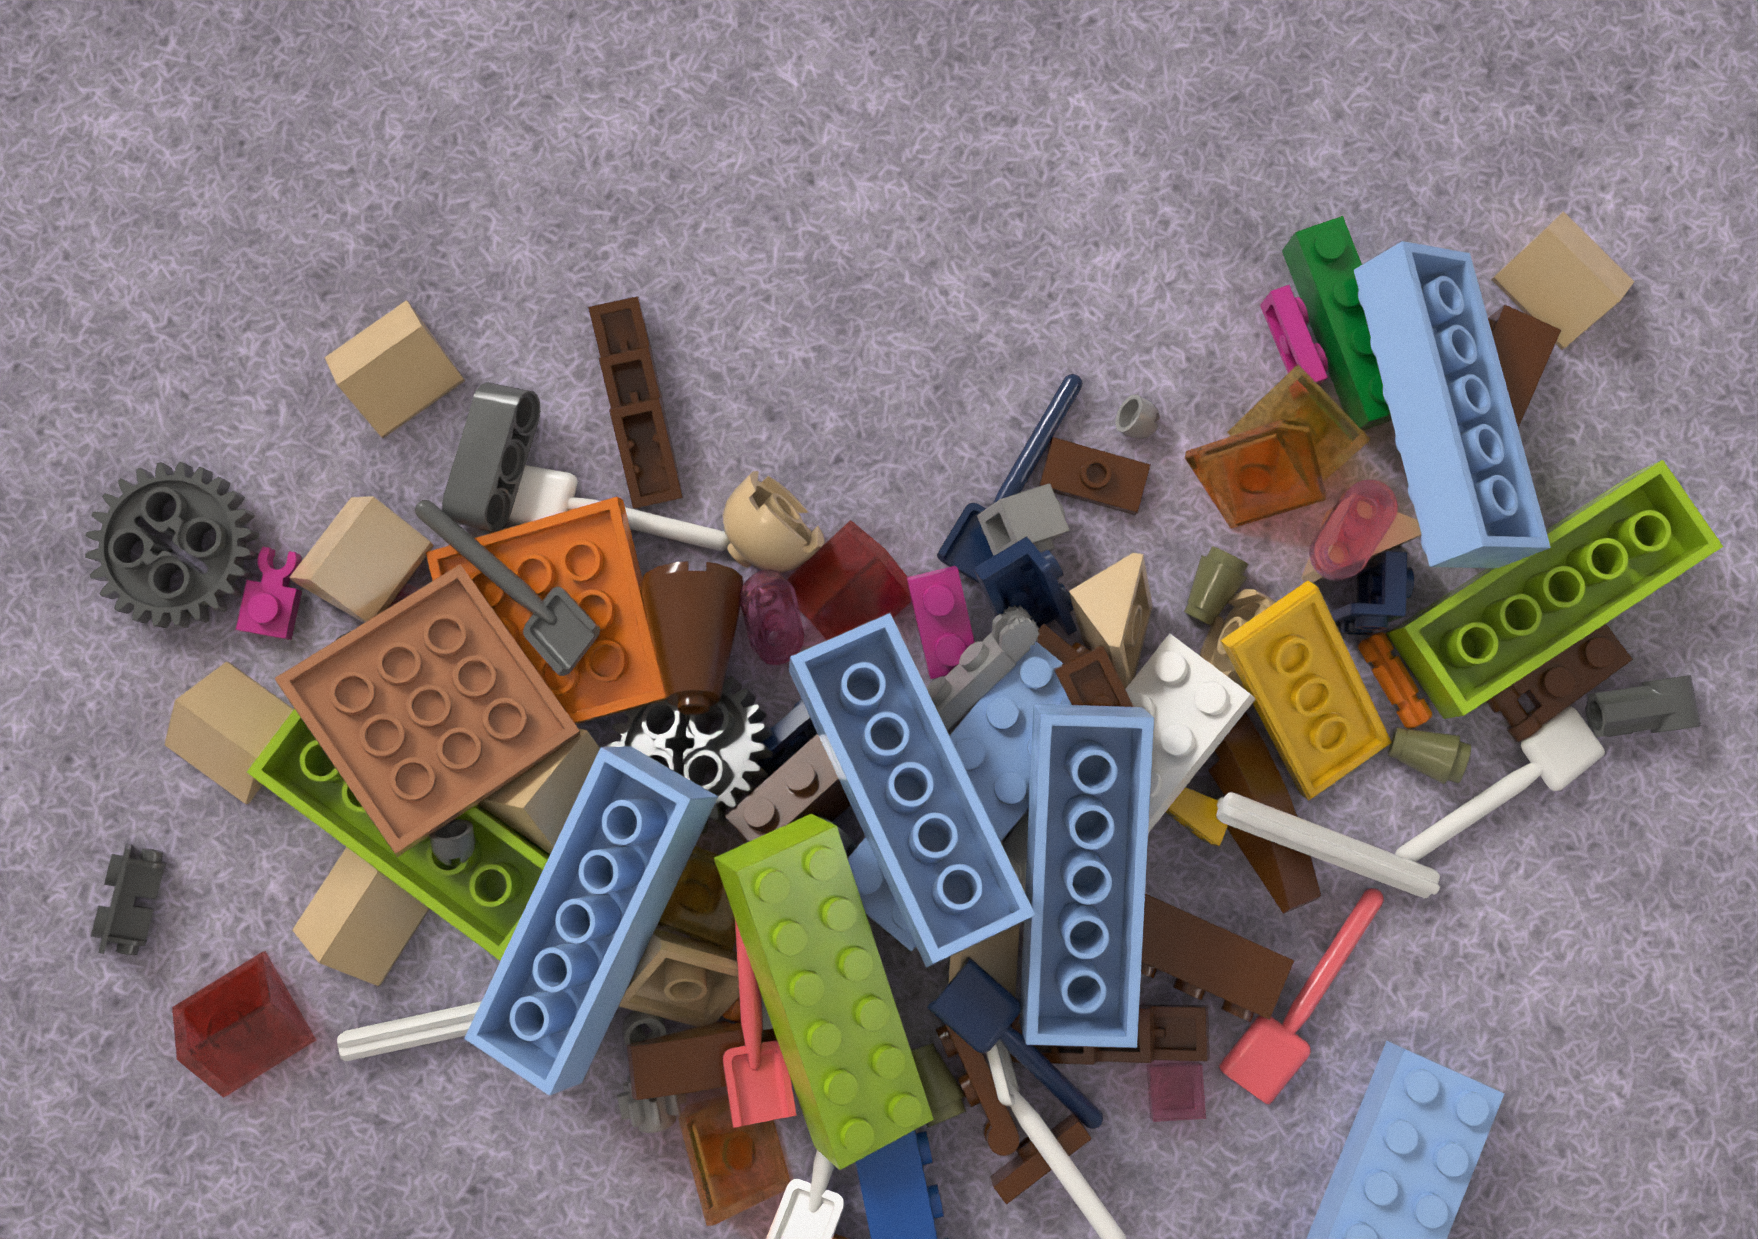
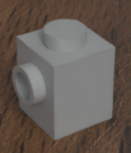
[977,483,1070,555]

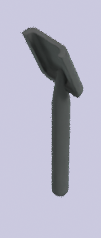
[415,500,600,676]

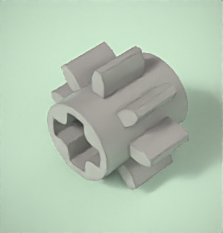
[617,1074,687,1133]

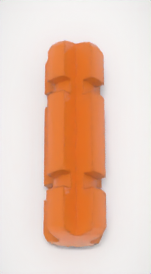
[1358,632,1432,729]

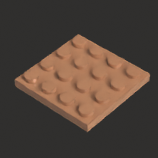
[274,564,580,857]

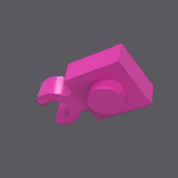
[235,546,302,640]

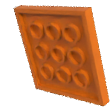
[426,496,667,725]

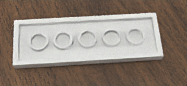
[1002,633,1255,892]

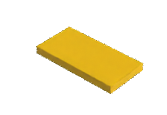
[1220,580,1392,801]

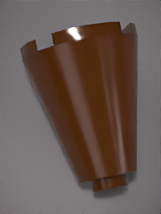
[640,561,745,715]

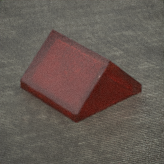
[777,520,912,641]
[172,951,317,1098]

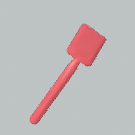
[1219,888,1384,1105]
[723,920,797,1128]

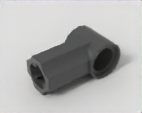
[1585,675,1701,737]

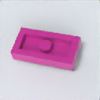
[1260,285,1328,396]
[906,566,975,679]

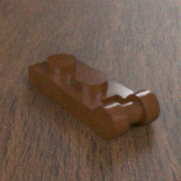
[1486,624,1633,742]
[935,1023,1020,1156]

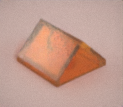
[1185,419,1326,529]
[678,1094,790,1226]

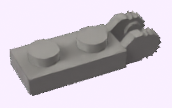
[926,605,1040,730]

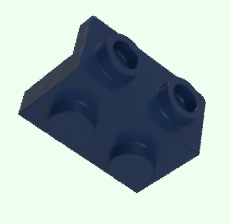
[973,536,1077,636]
[1330,551,1414,635]

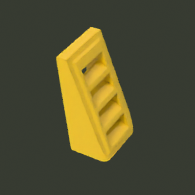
[1166,787,1228,847]

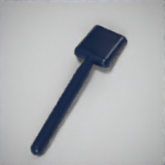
[937,374,1083,584]
[927,956,1103,1129]

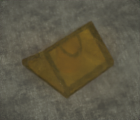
[1227,365,1371,505]
[658,846,736,952]

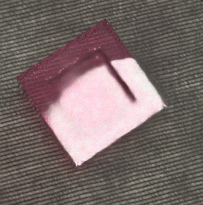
[1146,1062,1206,1122]

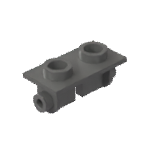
[91,843,167,955]

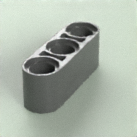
[442,382,541,533]

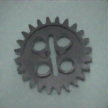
[85,462,260,628]
[607,676,773,834]

